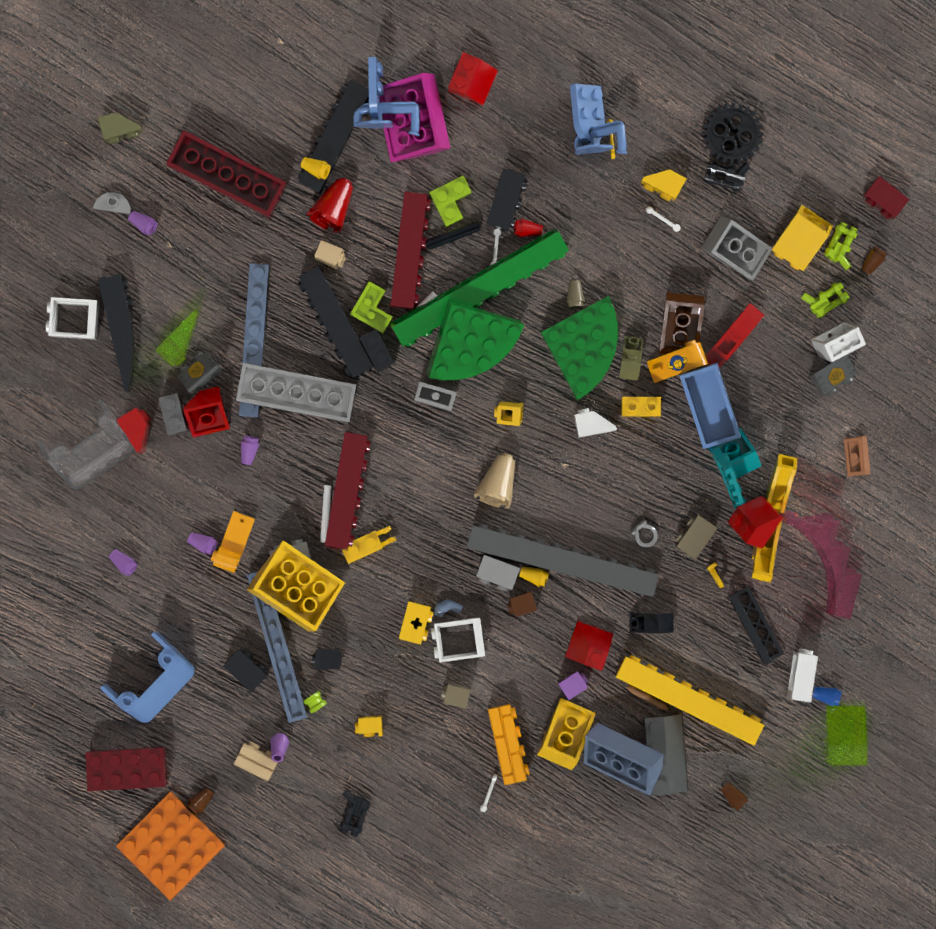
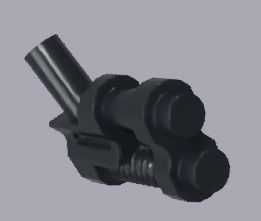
[704,162,751,191]
[339,789,371,837]

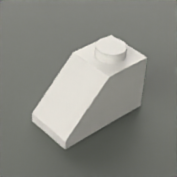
[574,408,617,438]

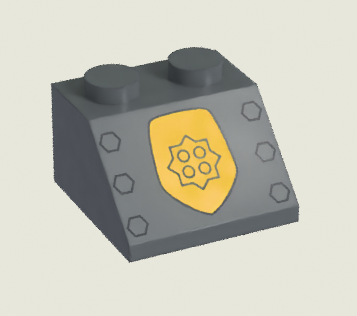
[177,352,223,395]
[809,355,856,396]

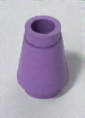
[128,211,158,236]
[241,436,260,465]
[187,532,218,555]
[109,549,138,576]
[270,733,289,762]

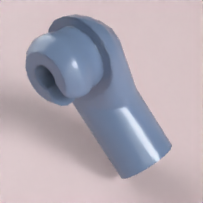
[434,599,463,617]

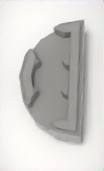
[93,192,131,214]

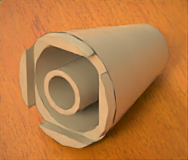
[474,453,515,509]

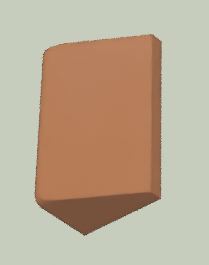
[844,436,870,476]

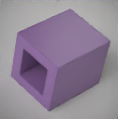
[558,670,589,700]

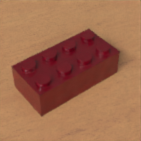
[85,746,167,791]

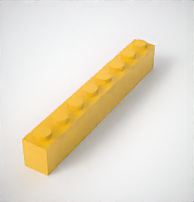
[615,654,764,746]

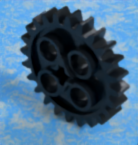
[701,102,764,165]

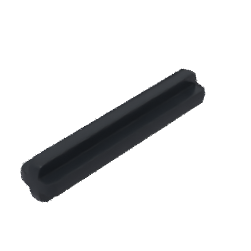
[426,221,481,250]

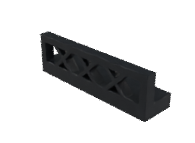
[727,586,784,665]

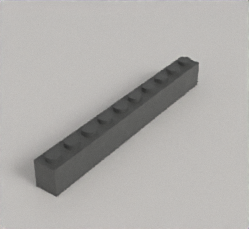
[467,523,659,597]

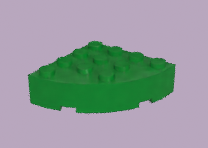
[541,296,618,401]
[426,300,524,380]

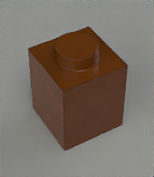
[507,591,537,617]

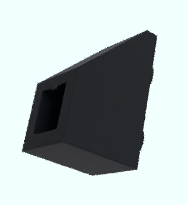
[629,613,674,633]
[312,648,341,670]

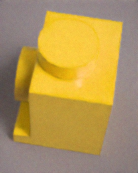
[494,401,524,426]
[355,715,383,737]

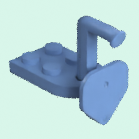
[353,57,420,136]
[570,84,627,154]

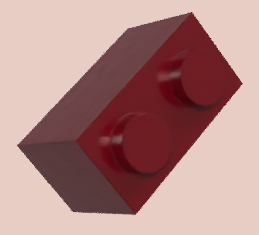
[862,176,910,220]

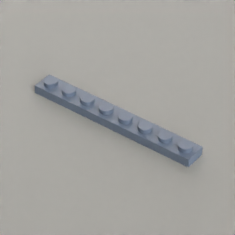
[239,263,269,418]
[247,572,308,723]

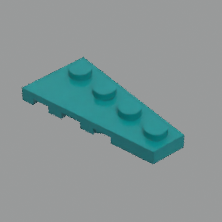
[712,447,747,510]

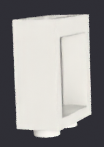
[46,297,100,340]
[811,322,866,362]
[431,617,485,662]
[787,649,818,702]

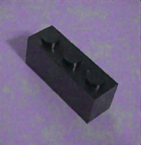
[487,168,528,232]

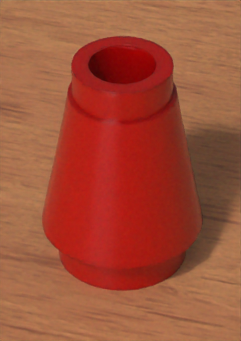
[514,218,543,237]

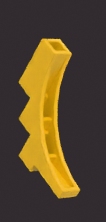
[752,454,797,583]

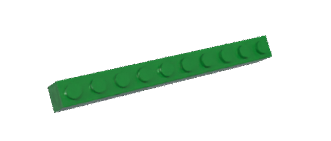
[390,228,569,347]

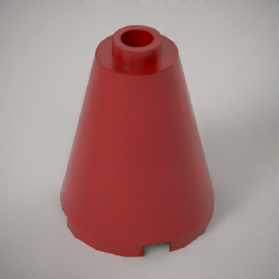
[307,178,353,233]

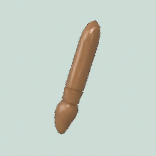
[627,685,669,711]

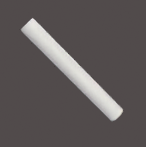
[320,485,332,543]

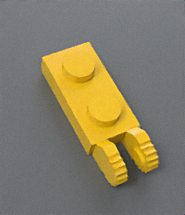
[342,526,397,564]

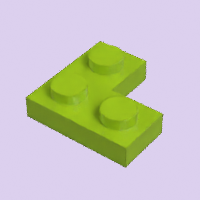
[429,176,472,227]
[350,281,393,334]

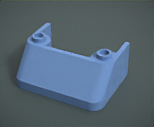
[100,631,195,723]

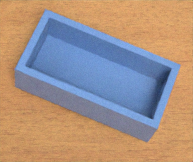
[680,362,741,449]

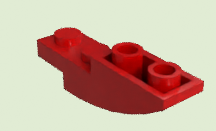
[704,303,764,368]

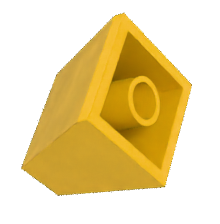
[772,205,833,271]

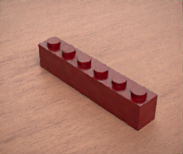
[390,191,431,310]
[325,432,371,551]

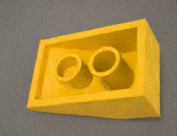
[537,698,596,770]

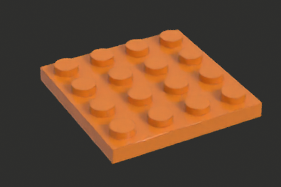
[116,791,225,901]

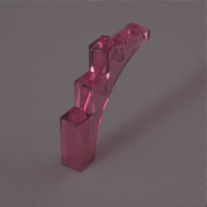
[780,510,862,620]

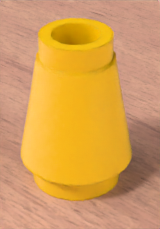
[301,157,331,180]
[519,566,549,587]

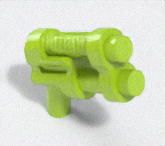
[824,222,858,270]
[801,282,850,318]

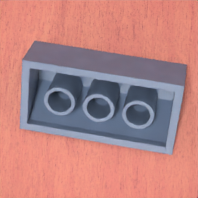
[584,723,664,795]

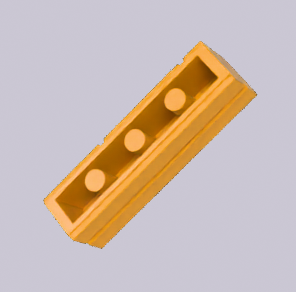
[488,704,530,785]

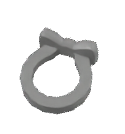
[630,519,658,548]

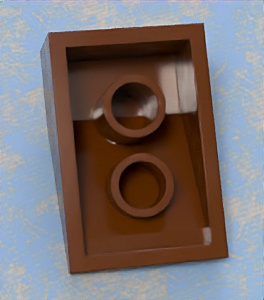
[659,292,705,354]

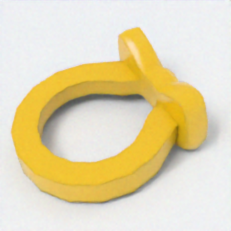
[707,562,724,589]

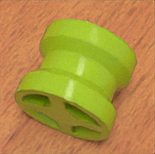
[303,691,327,714]

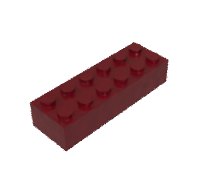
[166,130,288,219]

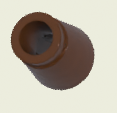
[861,246,887,275]
[720,782,748,811]
[186,787,214,815]

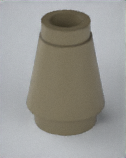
[566,280,585,310]

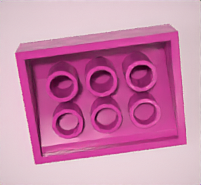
[380,73,451,163]

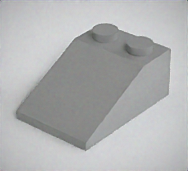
[701,216,772,281]

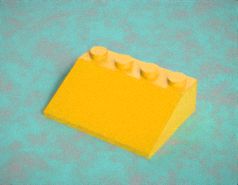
[247,541,345,632]

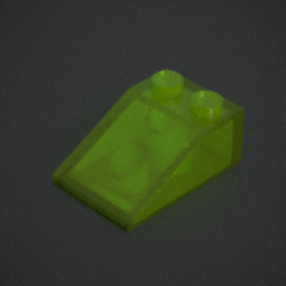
[825,705,868,766]

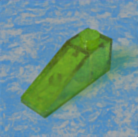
[155,309,200,367]

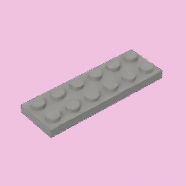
[236,363,356,422]

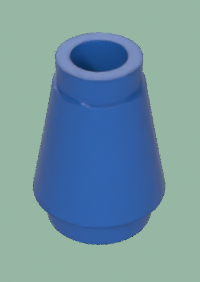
[812,687,842,707]

